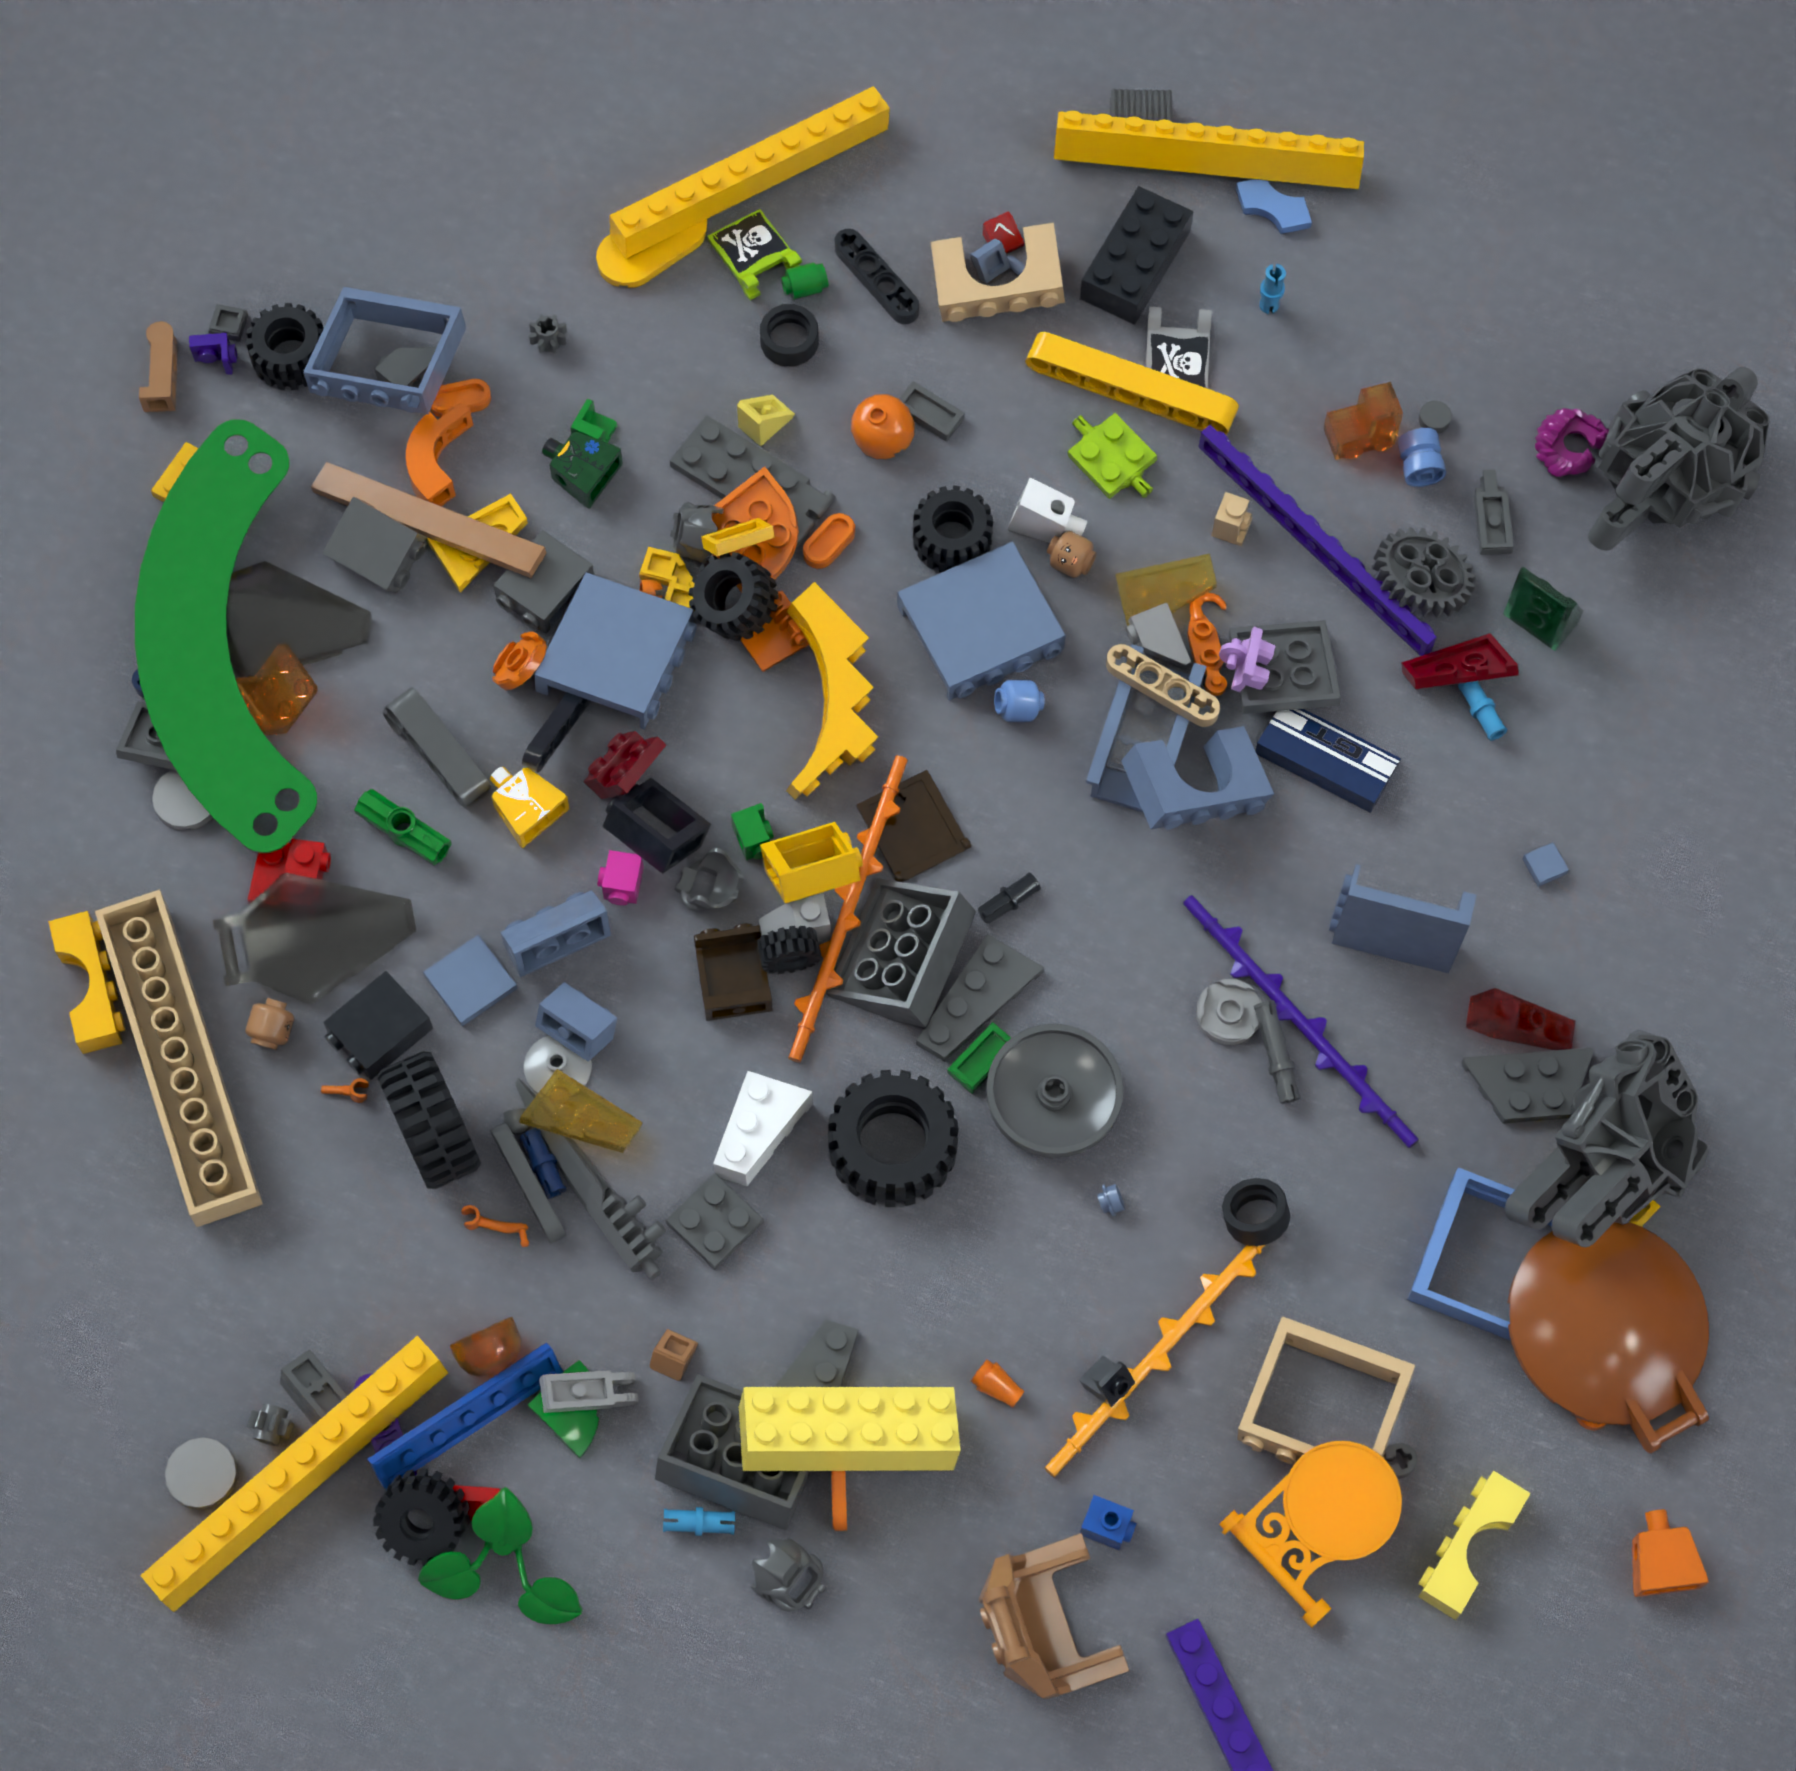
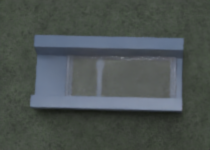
[1086,644,1207,812]

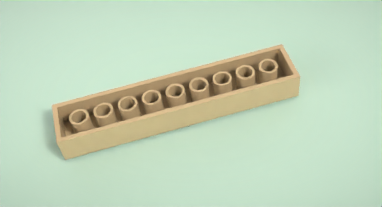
[95,889,263,1227]

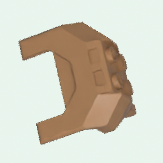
[978,1533,1130,1699]

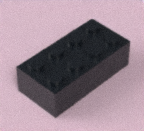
[1080,186,1194,325]

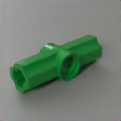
[354,788,452,866]

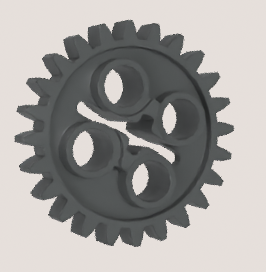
[1372,527,1476,618]

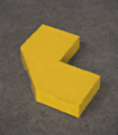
[639,546,695,611]

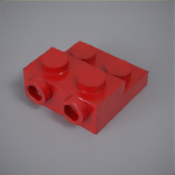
[247,838,331,914]

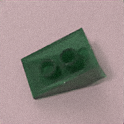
[1503,567,1584,651]

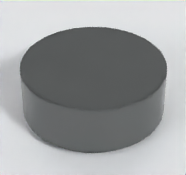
[1419,401,1452,433]

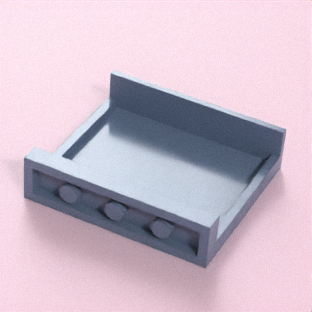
[897,541,1066,700]
[535,572,697,730]
[1328,864,1477,974]

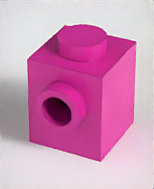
[597,850,644,905]

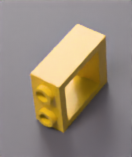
[760,822,863,904]

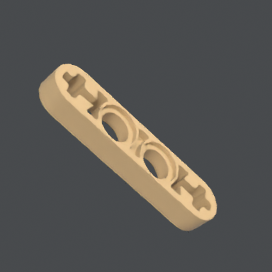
[1106,644,1220,727]

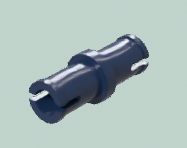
[520,1128,567,1199]

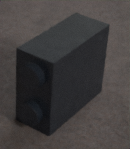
[323,971,433,1080]

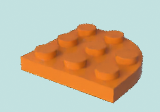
[709,466,798,593]

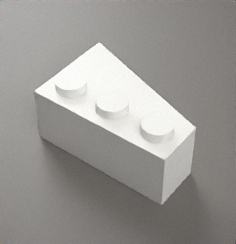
[713,1071,813,1186]

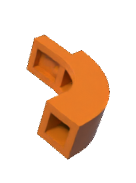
[406,402,473,507]

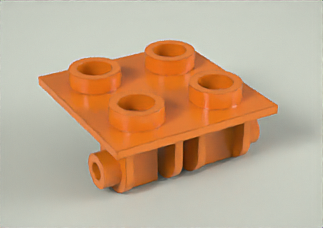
[741,591,809,672]

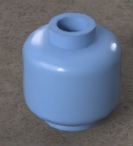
[994,680,1045,722]

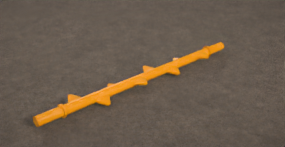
[1044,1245,1265,1477]

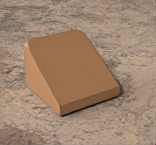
[649,1329,698,1381]

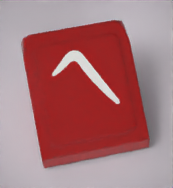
[982,211,1024,254]

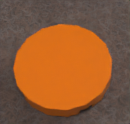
[492,631,547,691]

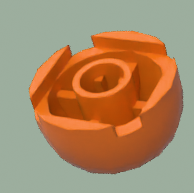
[851,394,915,459]

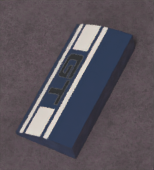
[1255,709,1401,813]

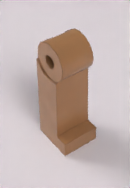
[139,321,178,412]

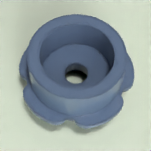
[1097,1184,1125,1217]

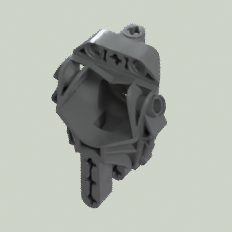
[1588,367,1770,551]
[1505,1030,1709,1248]

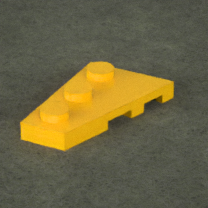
[427,493,528,593]

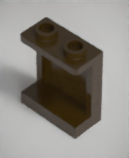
[694,923,773,1021]

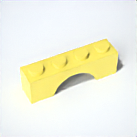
[1418,1471,1531,1620]

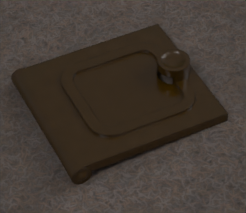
[856,770,971,882]

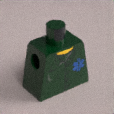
[542,432,623,509]

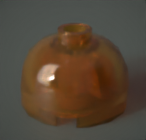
[449,1316,521,1379]

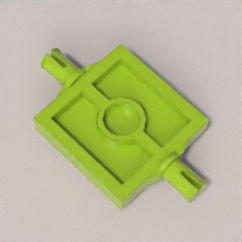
[1068,413,1157,499]

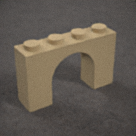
[931,222,1065,322]

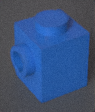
[1080,1495,1137,1550]

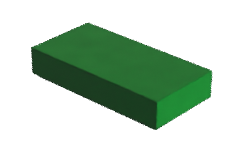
[947,1022,1011,1094]

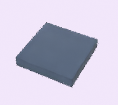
[423,935,517,1026]

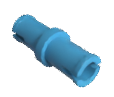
[1259,264,1286,314]
[1458,681,1507,741]
[663,1507,735,1536]

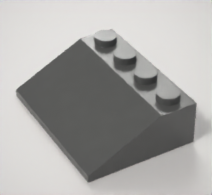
[826,878,976,1028]
[654,1374,810,1530]

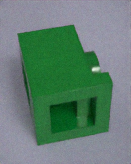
[731,803,774,860]

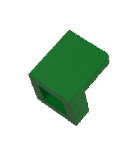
[570,398,617,443]

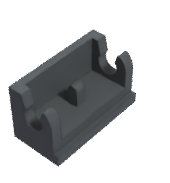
[280,1349,348,1425]

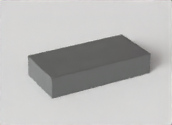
[899,381,965,442]

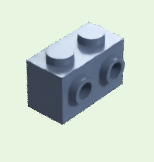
[535,982,617,1062]

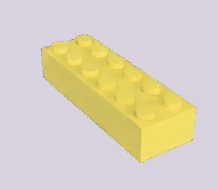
[739,1387,961,1471]

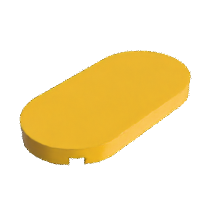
[596,219,707,288]

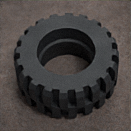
[377,1051,481,1190]
[828,1069,959,1207]

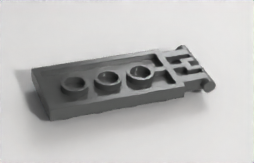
[670,415,836,546]

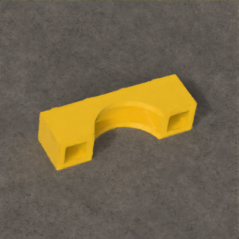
[48,911,126,1054]

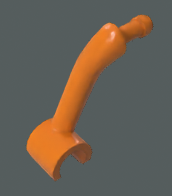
[461,1205,529,1247]

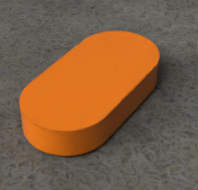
[430,379,491,417]
[803,513,855,569]
[831,1471,847,1531]

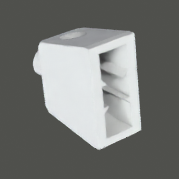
[1008,478,1087,543]

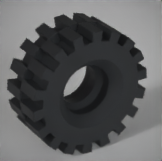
[373,1468,469,1566]

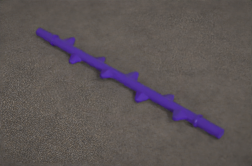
[1183,895,1419,1148]

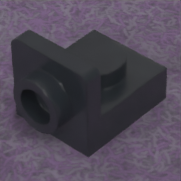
[1079,1356,1135,1407]

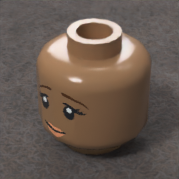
[1047,531,1097,578]
[245,998,295,1050]

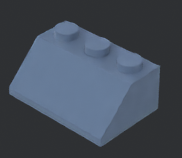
[500,890,611,977]

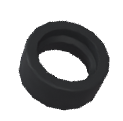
[760,304,819,367]
[1222,1178,1291,1246]

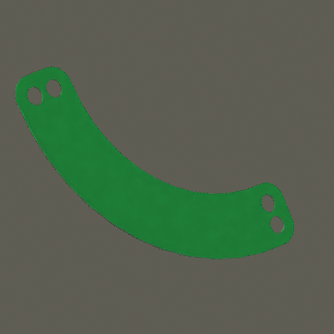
[135,419,317,853]

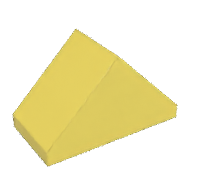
[737,394,795,447]

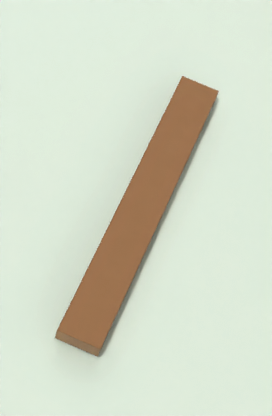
[311,462,547,578]

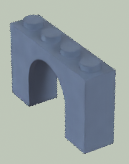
[1121,726,1274,830]

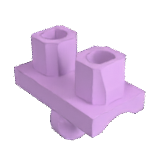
[1219,626,1275,692]

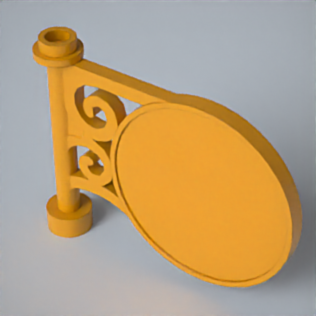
[1219,1440,1402,1628]

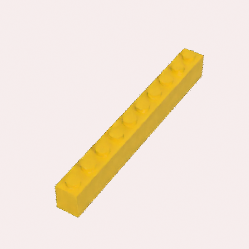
[609,86,890,259]
[1054,111,1364,189]
[140,1335,448,1612]

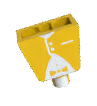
[490,766,570,849]

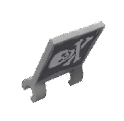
[1146,307,1212,389]

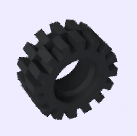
[757,926,821,974]

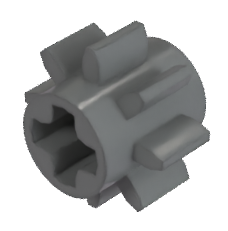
[529,314,567,354]
[247,1404,294,1446]

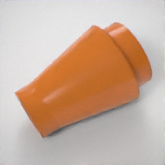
[971,1359,1024,1408]

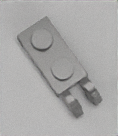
[539,1370,639,1413]

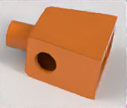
[1632,1509,1708,1597]

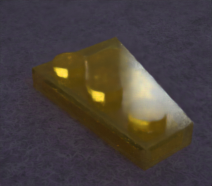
[1115,553,1217,626]
[519,1069,643,1153]

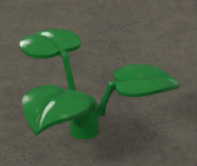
[418,1487,583,1625]

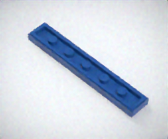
[367,1343,563,1490]

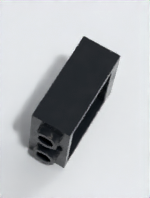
[602,778,711,874]

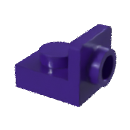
[189,332,238,375]

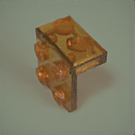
[236,644,318,735]

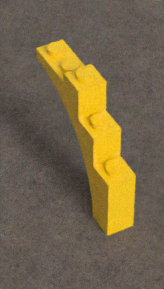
[786,582,878,800]

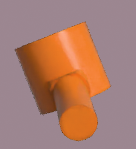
[321,1078,369,1103]

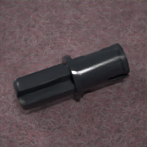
[978,872,1041,924]

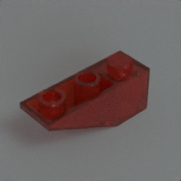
[1466,988,1576,1050]

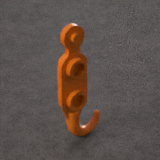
[1187,592,1227,696]

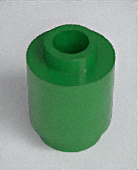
[781,262,829,300]

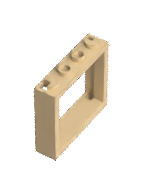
[1237,1316,1415,1464]

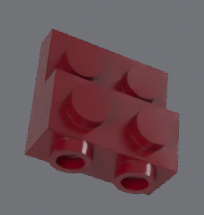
[583,731,666,799]

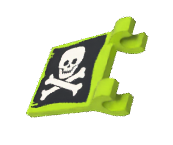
[707,209,802,300]

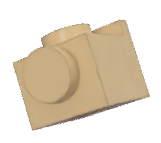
[1212,492,1252,546]

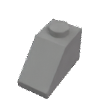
[1126,602,1191,668]
[759,894,831,941]

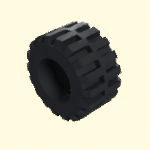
[246,303,324,390]
[913,486,993,573]
[689,552,779,641]

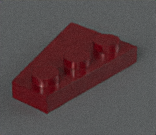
[1401,633,1519,689]

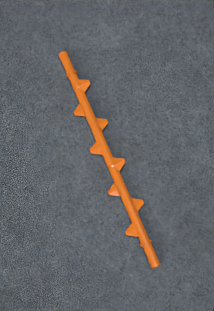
[788,755,908,1063]

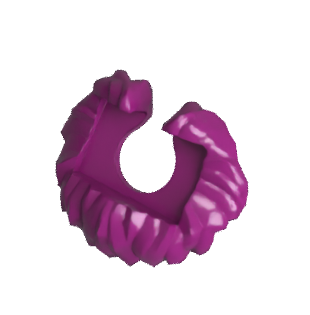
[1535,408,1609,477]

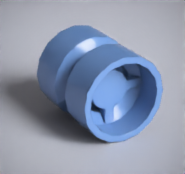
[1397,428,1446,487]

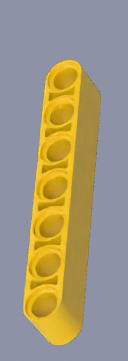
[1025,332,1239,435]

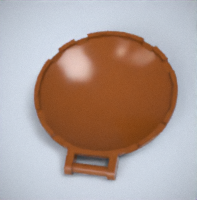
[1508,1222,1709,1454]

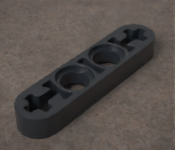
[835,229,919,324]
[522,692,591,773]

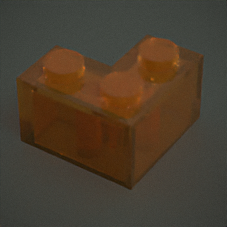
[1323,381,1403,460]

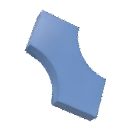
[1236,179,1312,234]

